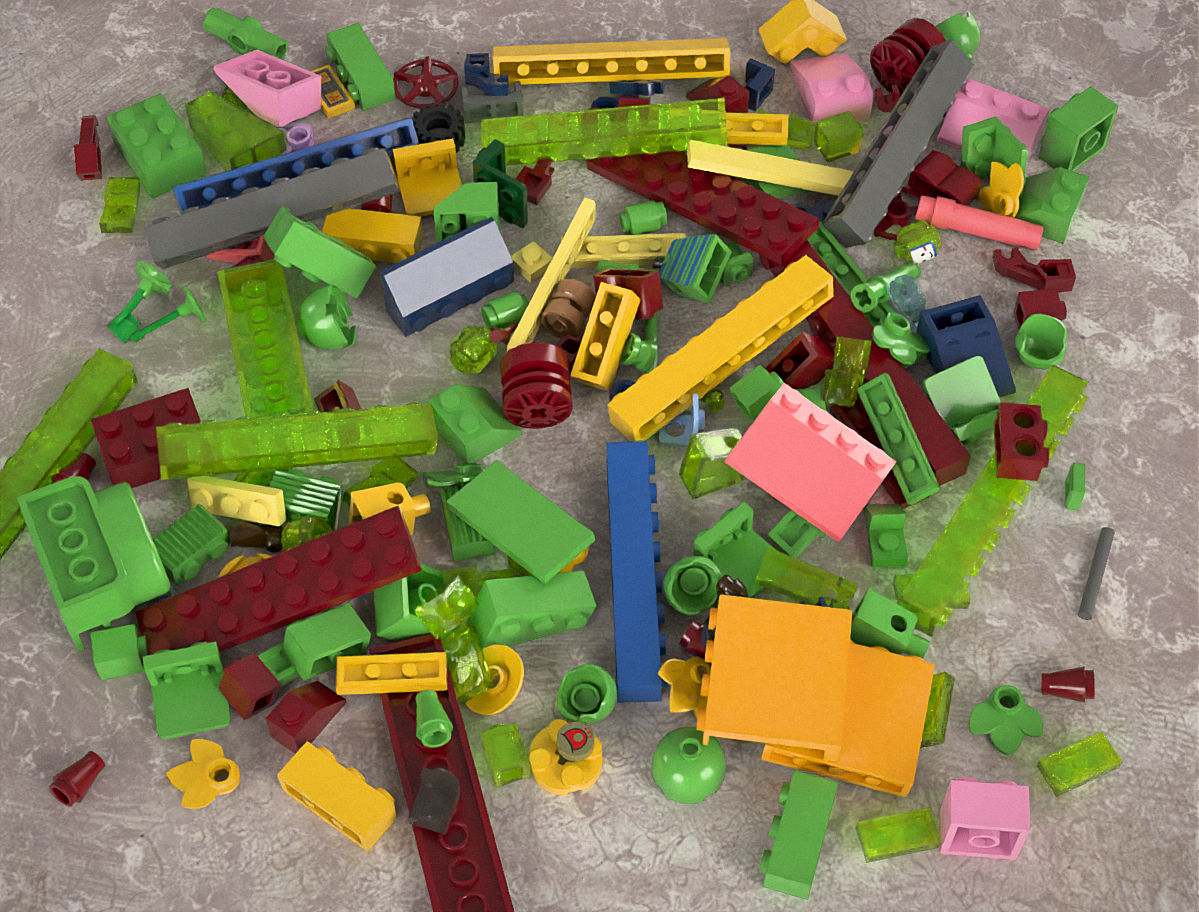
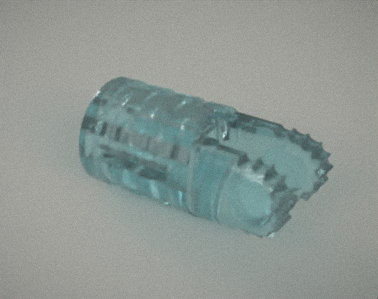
[888,275,926,326]

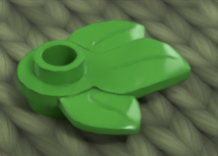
[872,312,930,365]
[423,463,483,488]
[969,685,1043,755]

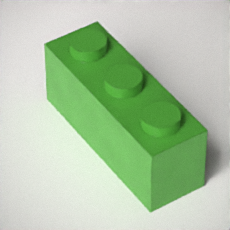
[325,22,396,111]
[759,770,839,900]

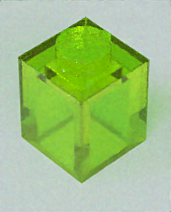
[814,111,864,163]
[414,576,480,639]
[480,722,531,788]

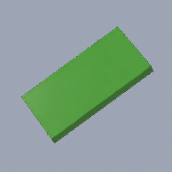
[446,460,595,584]

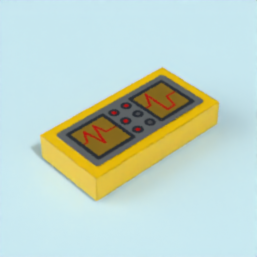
[310,64,355,119]

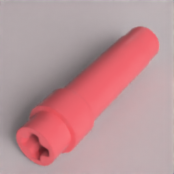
[915,195,1044,250]

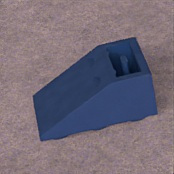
[916,295,1016,398]

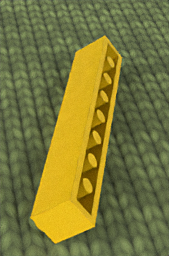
[493,38,730,85]
[607,255,834,442]

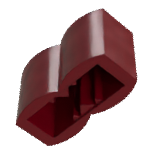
[908,150,982,206]
[593,268,663,320]

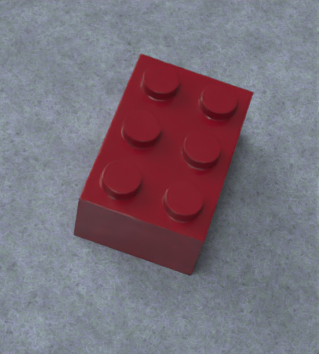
[90,388,214,488]

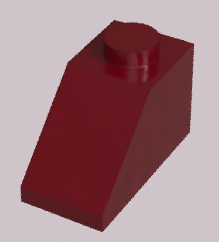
[686,75,750,113]
[765,331,840,389]
[266,681,347,754]

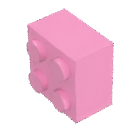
[940,777,1030,860]

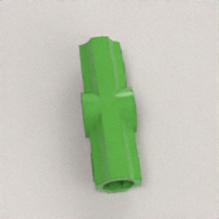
[203,7,289,60]

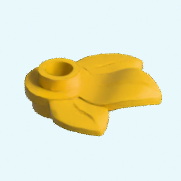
[979,162,1024,218]
[658,657,711,720]
[166,739,241,809]

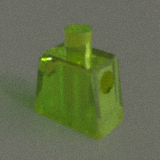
[679,428,744,500]

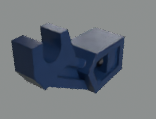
[464,53,509,96]

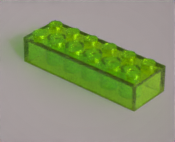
[217,259,319,447]

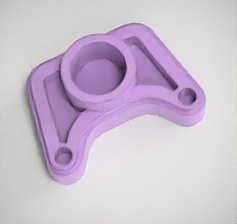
[273,123,315,155]

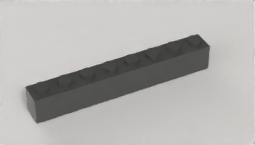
[822,39,974,248]
[144,148,400,269]

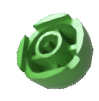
[935,12,981,61]
[297,284,357,350]
[652,727,726,804]

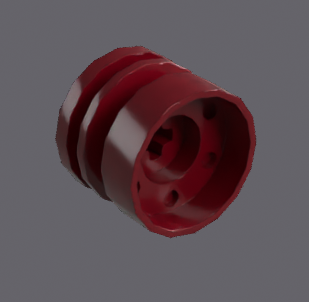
[870,18,946,93]
[500,342,573,429]

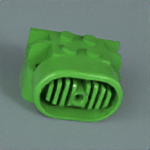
[16,476,171,652]

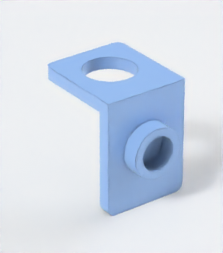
[659,394,705,445]

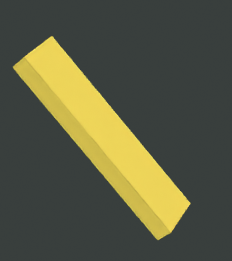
[561,233,686,268]

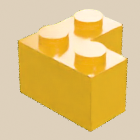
[758,0,847,65]

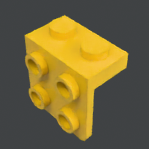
[393,139,462,217]

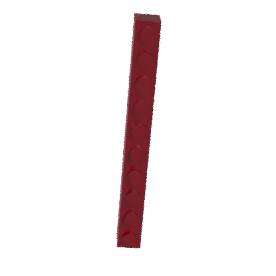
[759,240,971,486]

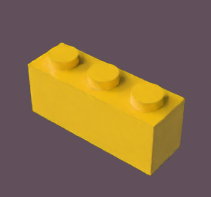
[322,208,423,264]
[570,282,640,392]
[277,741,397,852]

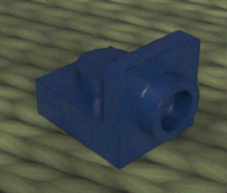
[745,59,775,112]

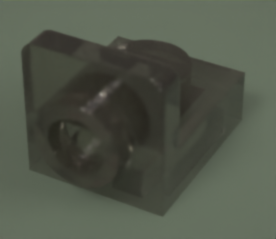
[408,768,461,834]

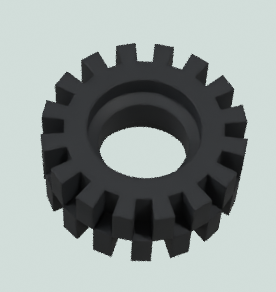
[412,102,466,153]

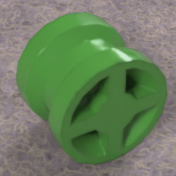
[620,333,657,372]

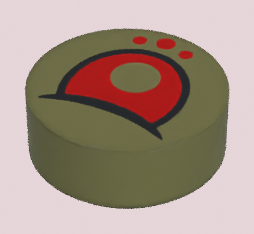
[557,722,594,761]

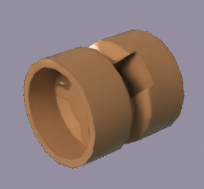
[540,279,596,339]

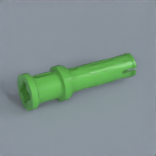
[851,260,921,312]

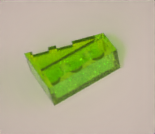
[185,91,286,171]

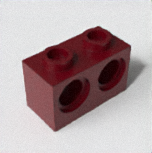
[993,402,1050,481]

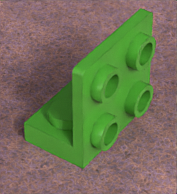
[960,116,1029,199]

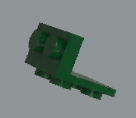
[473,139,528,228]

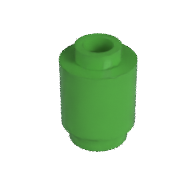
[619,200,667,235]
[481,290,529,330]

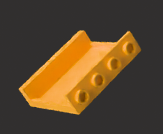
[696,595,852,761]
[760,640,935,798]

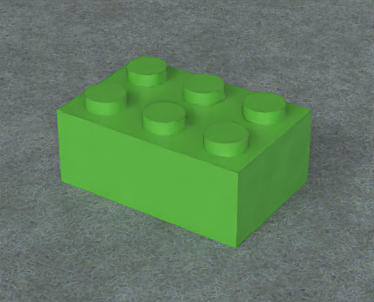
[106,93,207,199]

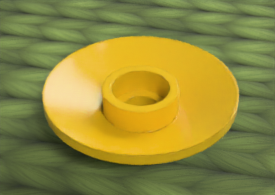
[461,645,524,715]

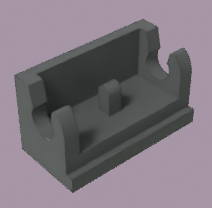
[461,81,524,124]

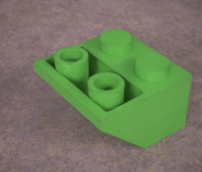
[434,182,500,243]

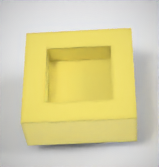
[511,241,553,283]

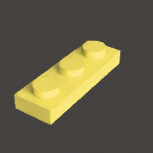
[187,474,287,526]

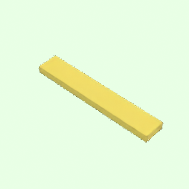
[687,140,854,196]
[507,197,596,352]

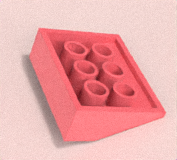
[724,383,896,543]

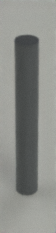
[1078,527,1115,620]

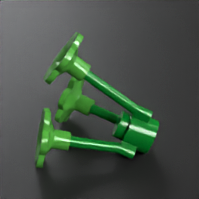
[106,260,207,344]

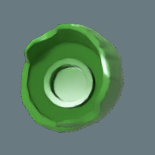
[1014,314,1067,370]
[663,555,721,615]
[556,664,617,724]

